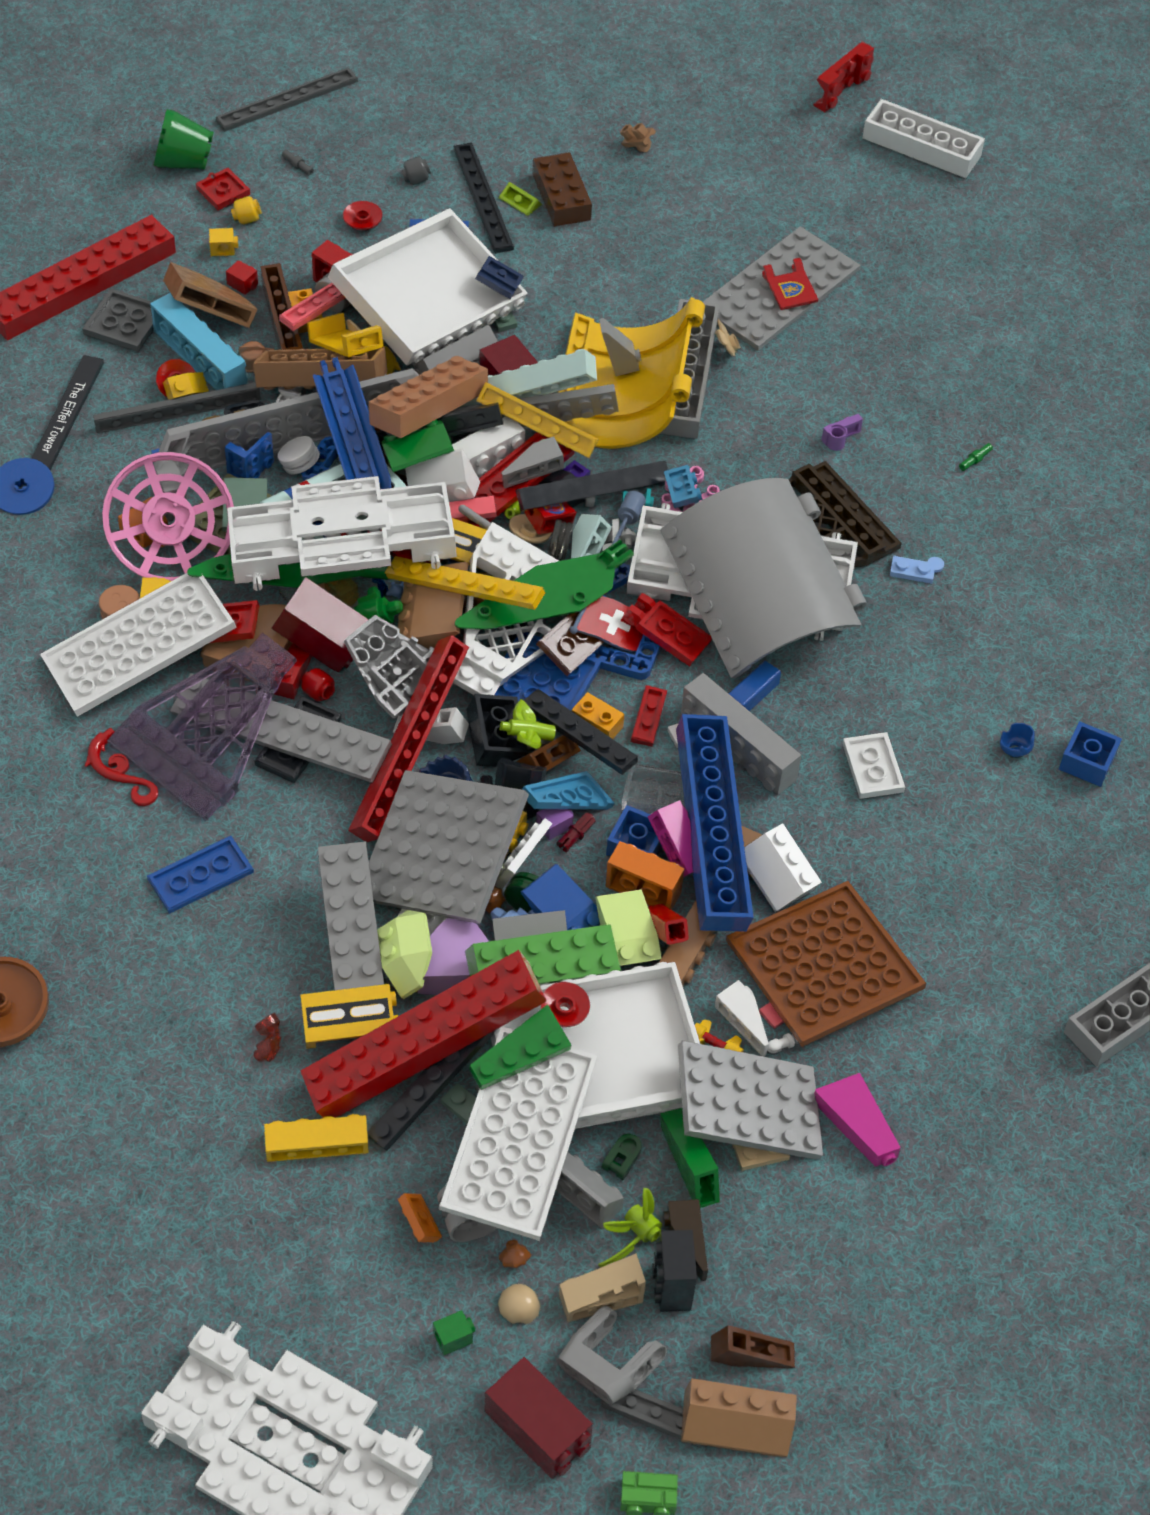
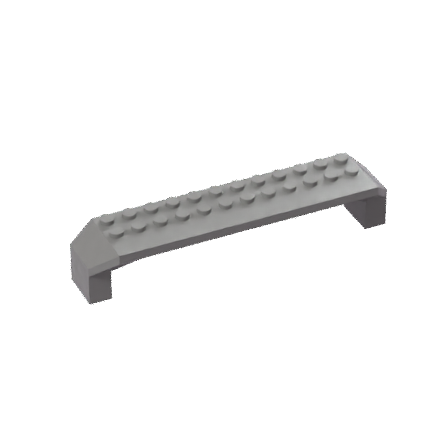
[154,368,452,521]

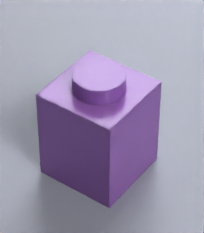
[536,809,574,841]

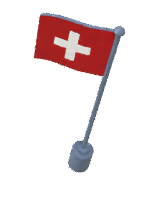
[569,491,646,653]

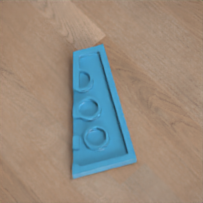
[522,771,615,809]

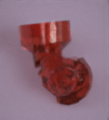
[254,1013,282,1062]

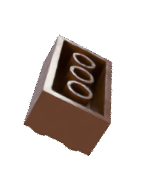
[533,152,592,227]

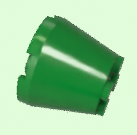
[153,109,214,170]

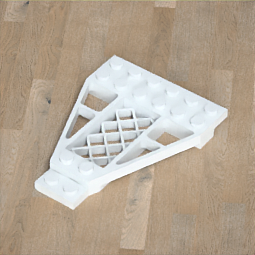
[453,522,568,695]

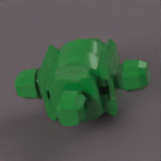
[354,586,403,624]

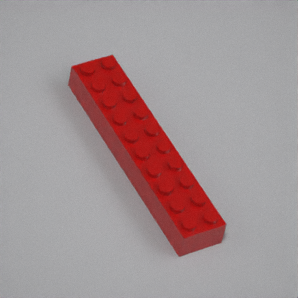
[0,214,176,341]
[300,950,547,1118]

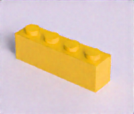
[264,1114,369,1162]

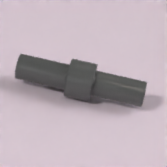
[282,150,314,175]

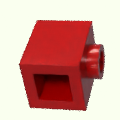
[226,260,258,295]

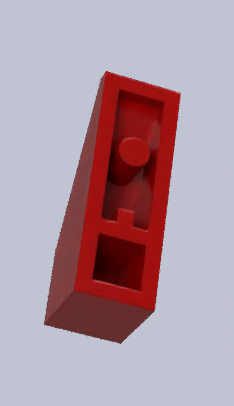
[271,644,312,699]

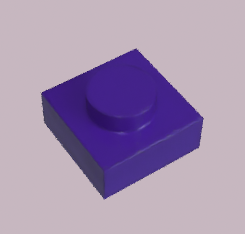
[563,460,590,477]

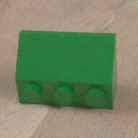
[380,419,454,472]

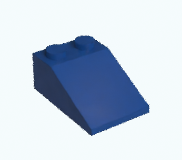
[521,864,600,930]

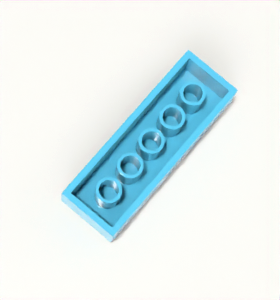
[150,293,248,390]

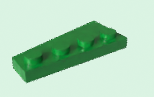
[469,1004,572,1090]

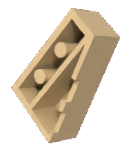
[559,1254,646,1322]

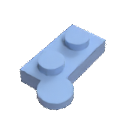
[890,556,944,584]

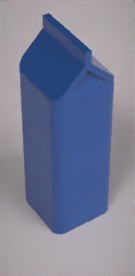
[728,661,781,711]

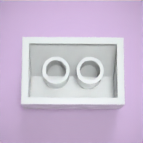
[405,448,480,502]
[744,824,822,913]

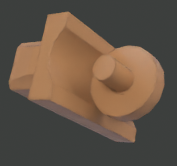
[620,123,656,152]

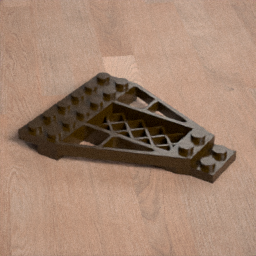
[788,461,902,567]

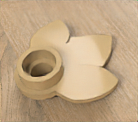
[715,319,740,356]

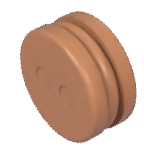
[99,585,140,619]

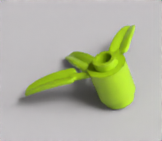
[598,1188,662,1267]

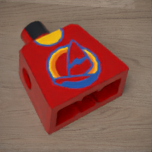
[525,503,577,535]

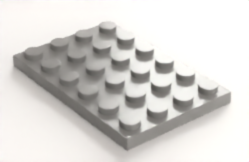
[678,1040,823,1159]

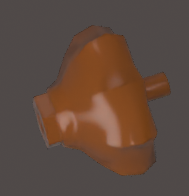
[486,886,506,914]
[499,1239,531,1269]

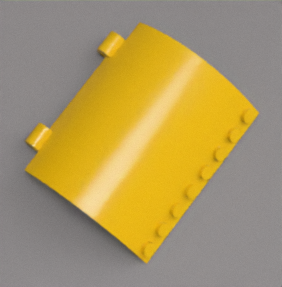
[557,297,705,449]

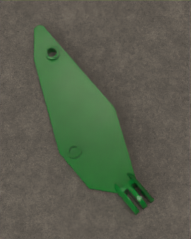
[454,539,634,629]
[187,554,392,588]

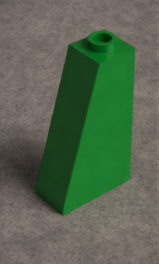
[660,1108,720,1208]

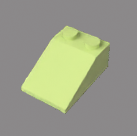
[595,889,662,966]

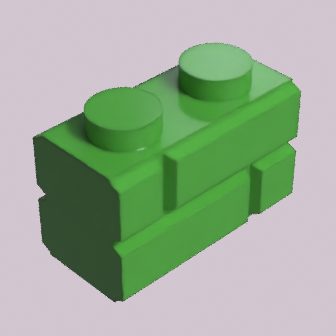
[620,1471,678,1515]

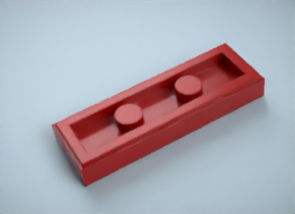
[630,685,668,747]

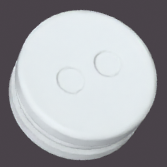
[278,436,320,474]

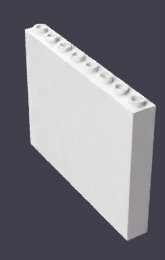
[328,208,528,365]
[491,962,700,1129]

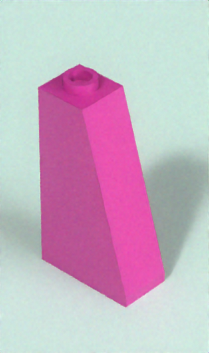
[814,1073,901,1167]

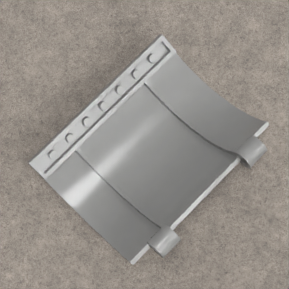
[660,478,867,678]

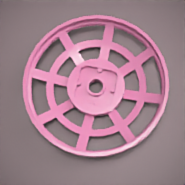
[102,452,234,581]

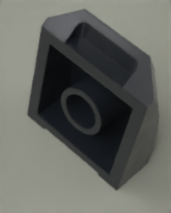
[495,758,547,820]

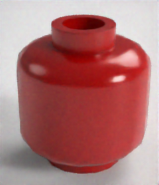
[301,668,335,701]

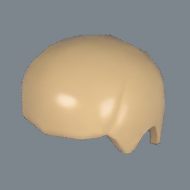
[498,1284,541,1324]

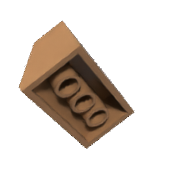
[681,1379,797,1457]

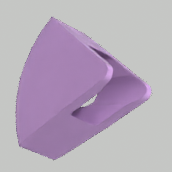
[418,918,489,995]

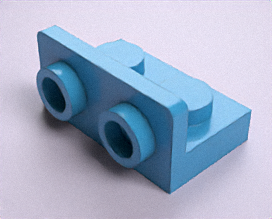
[664,465,703,508]

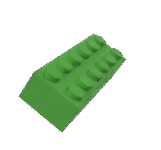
[465,924,621,984]

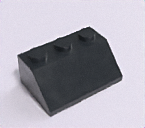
[466,694,528,767]

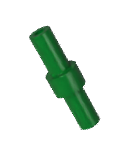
[959,443,993,471]

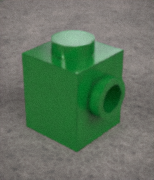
[433,1310,475,1355]

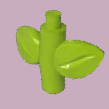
[500,699,556,749]

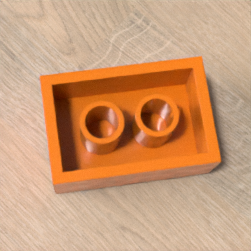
[605,841,684,910]

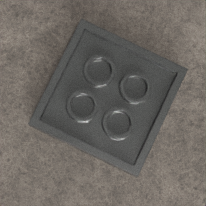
[82,289,154,352]

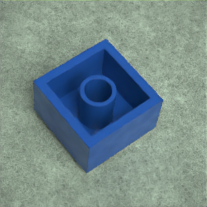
[1058,721,1122,787]
[606,805,662,857]

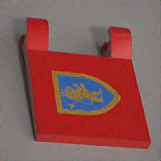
[762,258,819,310]

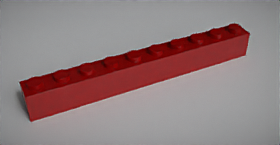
[348,635,469,842]

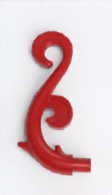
[84,728,159,807]

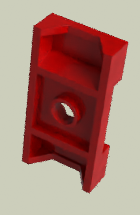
[813,41,874,112]

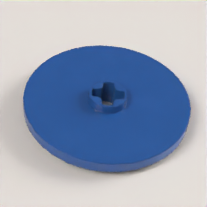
[0,458,55,515]

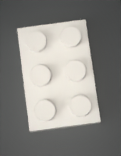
[842,732,905,799]
[495,818,552,888]

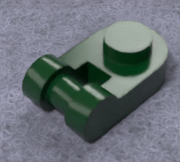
[601,1134,642,1180]

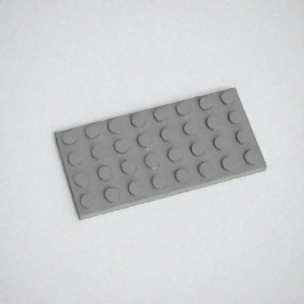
[703,226,861,351]

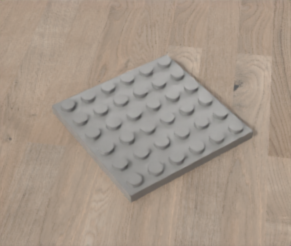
[369,770,529,924]

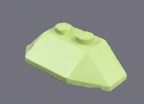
[377,910,433,999]

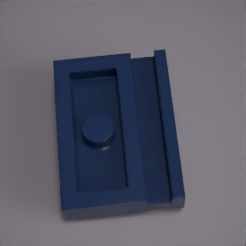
[475,256,524,299]

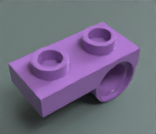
[821,414,863,451]

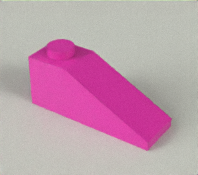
[648,800,693,878]

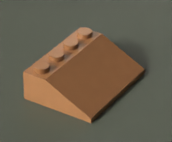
[398,562,469,649]

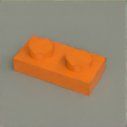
[398,1193,442,1243]

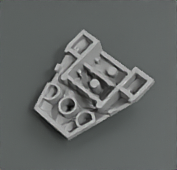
[344,615,434,718]

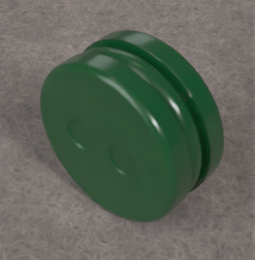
[504,872,538,913]

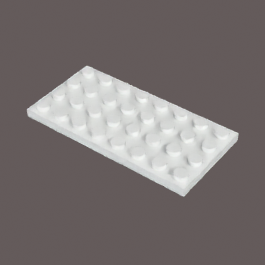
[40,573,237,717]
[439,1026,597,1241]

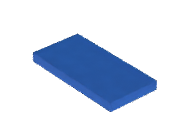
[147,836,254,914]

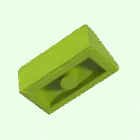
[498,182,542,216]

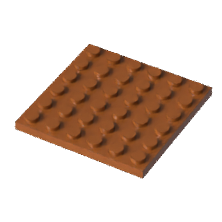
[726,881,926,1047]

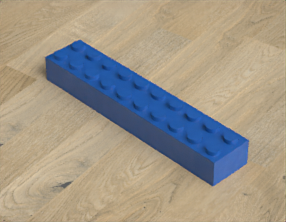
[676,714,754,932]

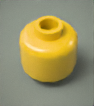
[231,196,262,225]

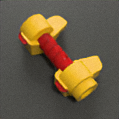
[695,1020,744,1052]

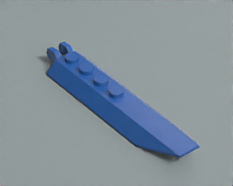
[312,357,391,489]

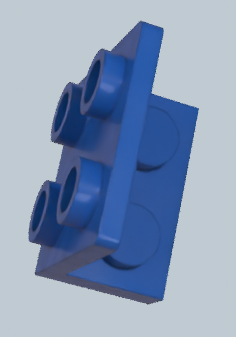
[225,432,274,478]

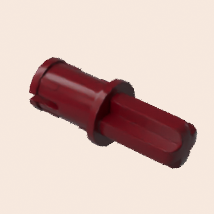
[556,813,596,853]

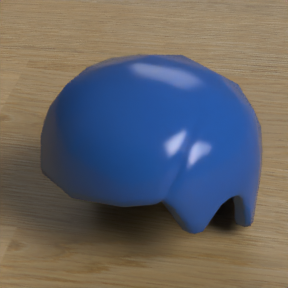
[1000,723,1035,758]

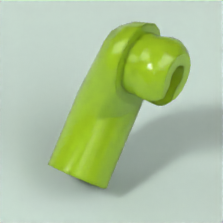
[505,500,521,519]

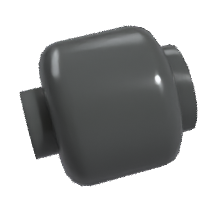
[401,156,431,185]

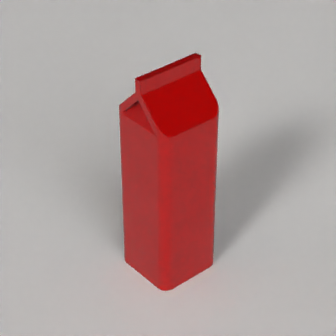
[648,904,689,945]

